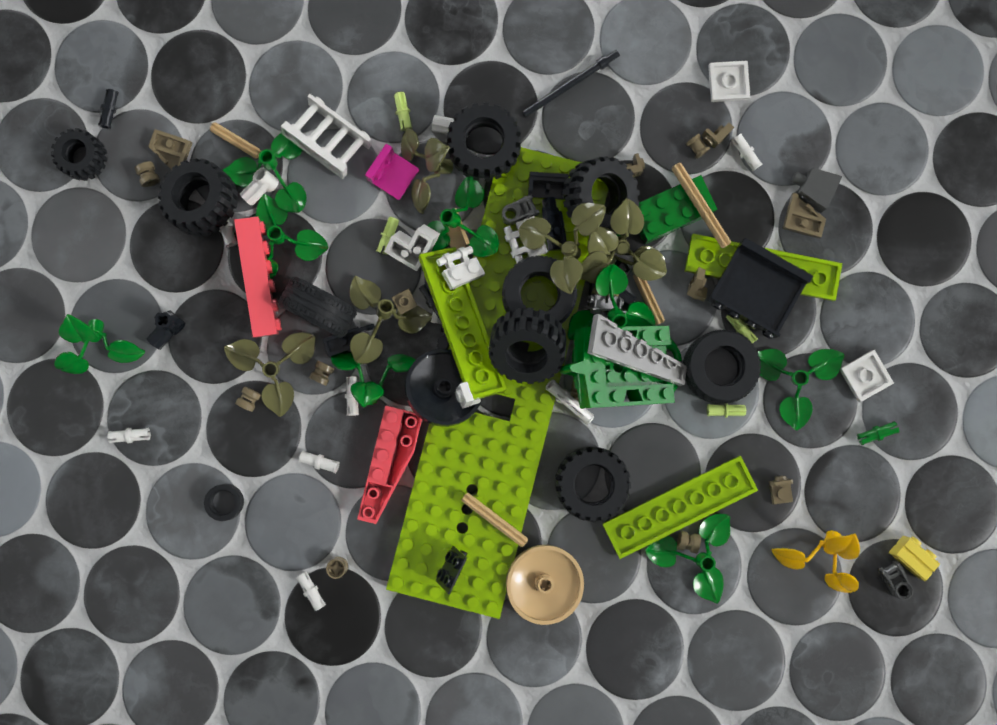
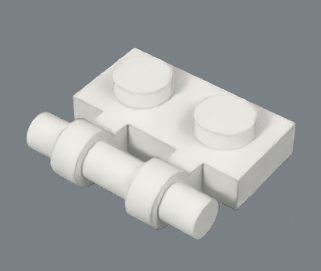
[503,216,548,263]
[436,246,485,290]

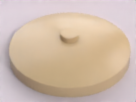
[506,545,584,625]

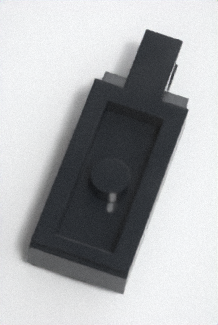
[542,197,567,251]

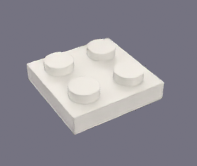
[708,61,750,102]
[840,350,894,402]

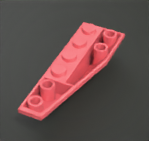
[357,405,422,524]

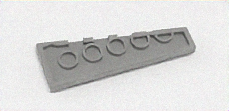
[587,314,687,386]

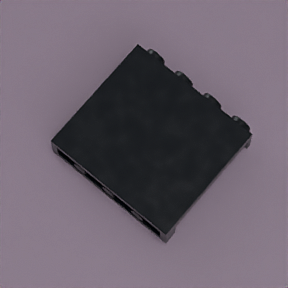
[708,238,813,339]

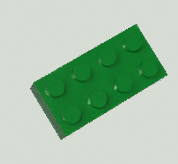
[638,175,717,245]

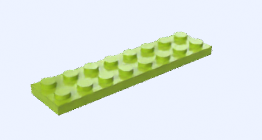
[684,234,843,301]
[418,247,507,400]
[602,456,758,559]

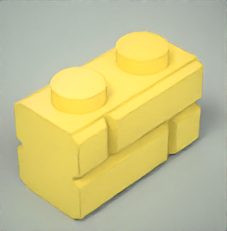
[889,536,940,581]

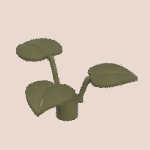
[401,128,453,214]
[580,198,667,284]
[519,203,606,294]
[587,226,655,312]
[349,276,432,364]
[224,332,315,417]

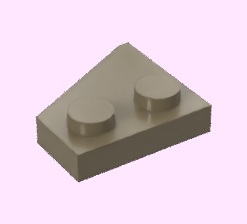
[148,129,192,170]
[783,193,826,239]

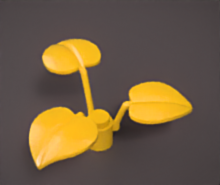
[772,530,860,593]

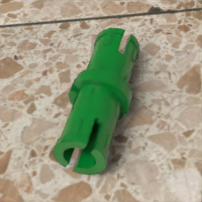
[857,421,899,445]

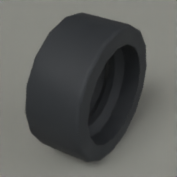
[204,484,244,521]

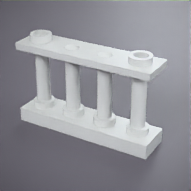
[281,94,371,179]

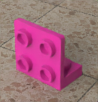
[365,143,419,200]

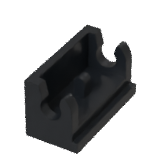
[528,172,569,200]

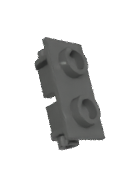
[583,294,626,315]

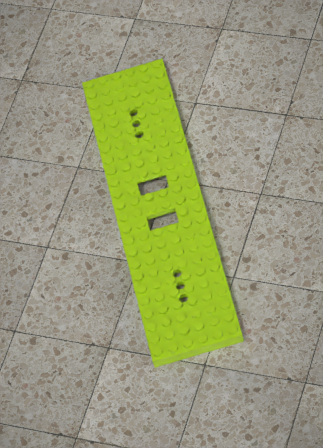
[386,142,608,619]

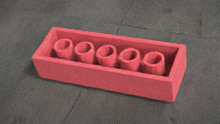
[234,217,282,338]

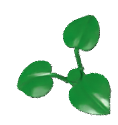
[223,133,307,213]
[427,176,499,258]
[256,194,328,280]
[567,264,655,340]
[54,314,145,374]
[758,349,845,431]
[331,352,416,408]
[645,514,731,604]

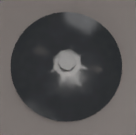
[405,349,482,427]

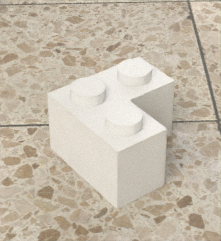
[384,224,440,271]

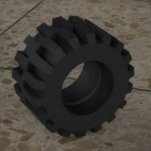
[51,128,108,181]

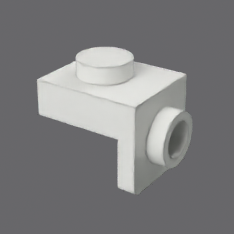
[455,382,481,408]

